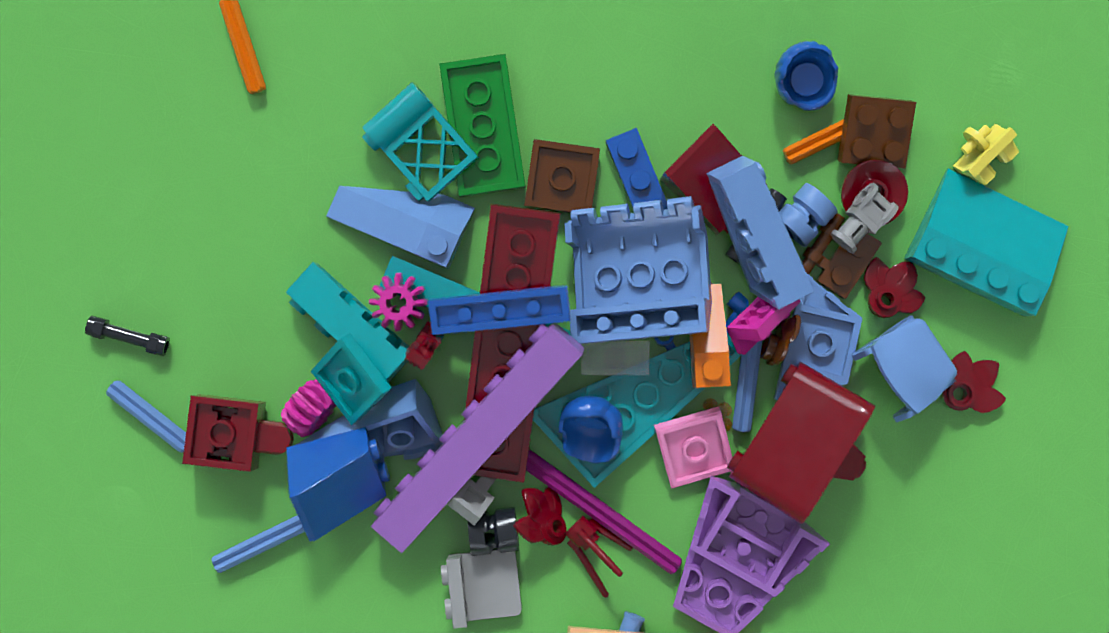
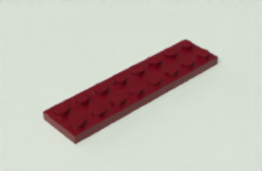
[464,204,561,483]

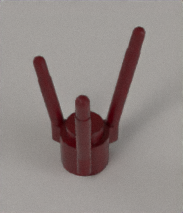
[565,516,633,598]

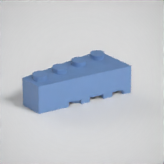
[707,156,814,310]

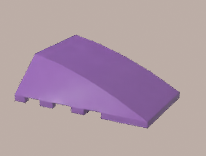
[673,476,830,633]

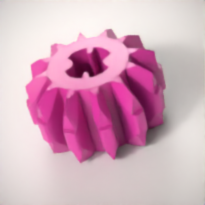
[369,273,428,331]
[281,379,336,438]

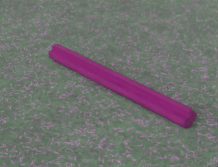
[527,449,682,575]

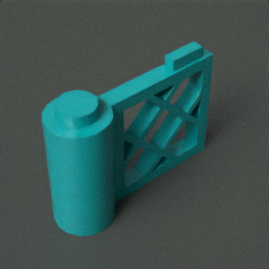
[362,82,479,202]

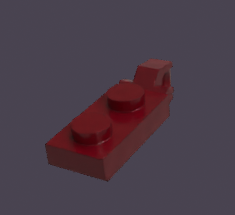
[405,321,445,370]

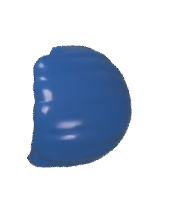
[774,41,838,111]
[559,396,623,464]

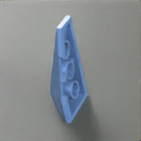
[326,186,475,269]
[296,379,443,462]

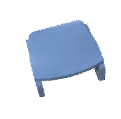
[852,315,957,422]

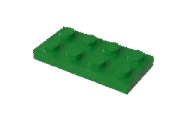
[439,54,526,197]

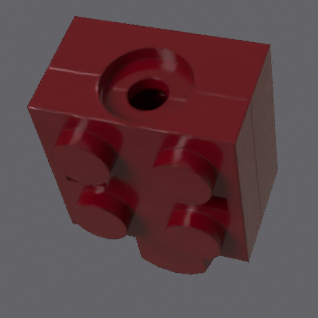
[182,394,294,472]

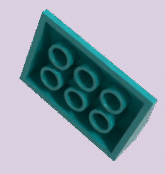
[904,169,1069,316]

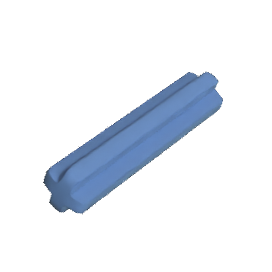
[732,341,762,432]
[106,380,186,453]
[211,515,305,573]

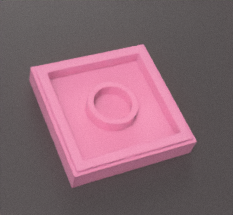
[654,406,732,489]

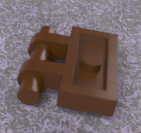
[801,213,882,299]

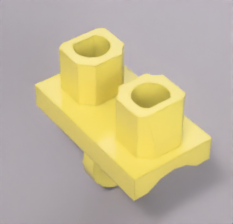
[953,124,1019,185]

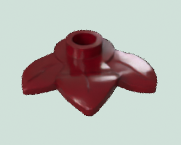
[864,257,925,318]
[942,351,1006,413]
[514,487,567,546]

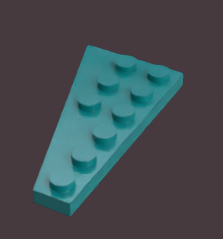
[533,334,742,488]

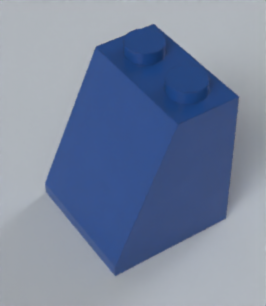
[286,427,390,542]

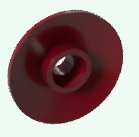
[841,160,909,225]

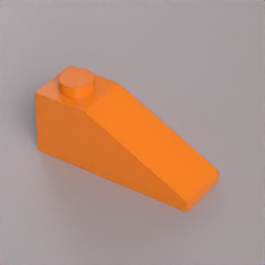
[689,284,731,388]

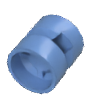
[779,183,838,247]

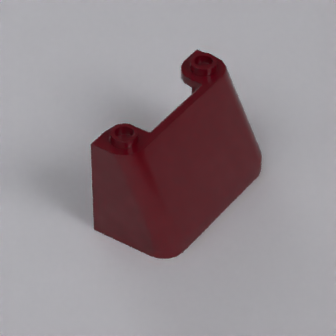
[727,361,875,524]

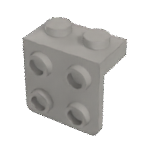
[441,549,522,629]

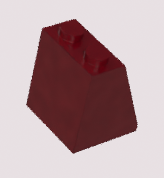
[660,124,767,235]

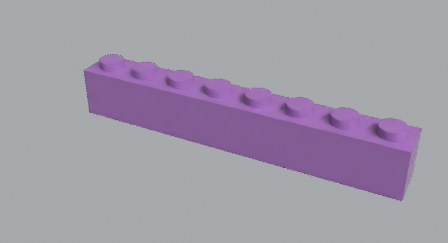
[371,323,584,553]

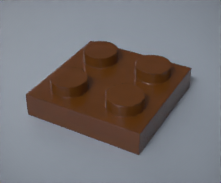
[837,94,917,169]
[524,139,600,213]

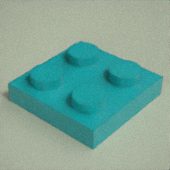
[311,333,392,425]

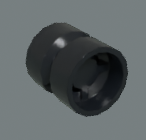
[467,507,519,556]

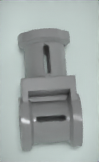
[830,183,899,254]

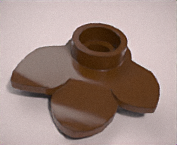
[760,314,801,366]

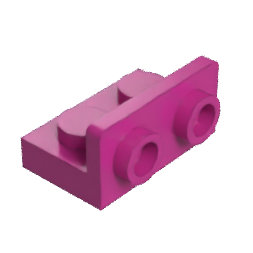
[726,297,801,355]

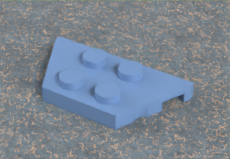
[774,274,862,400]

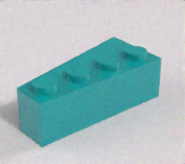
[286,262,410,382]

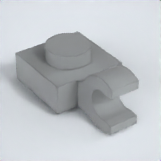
[447,476,496,525]

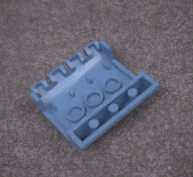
[565,196,712,344]

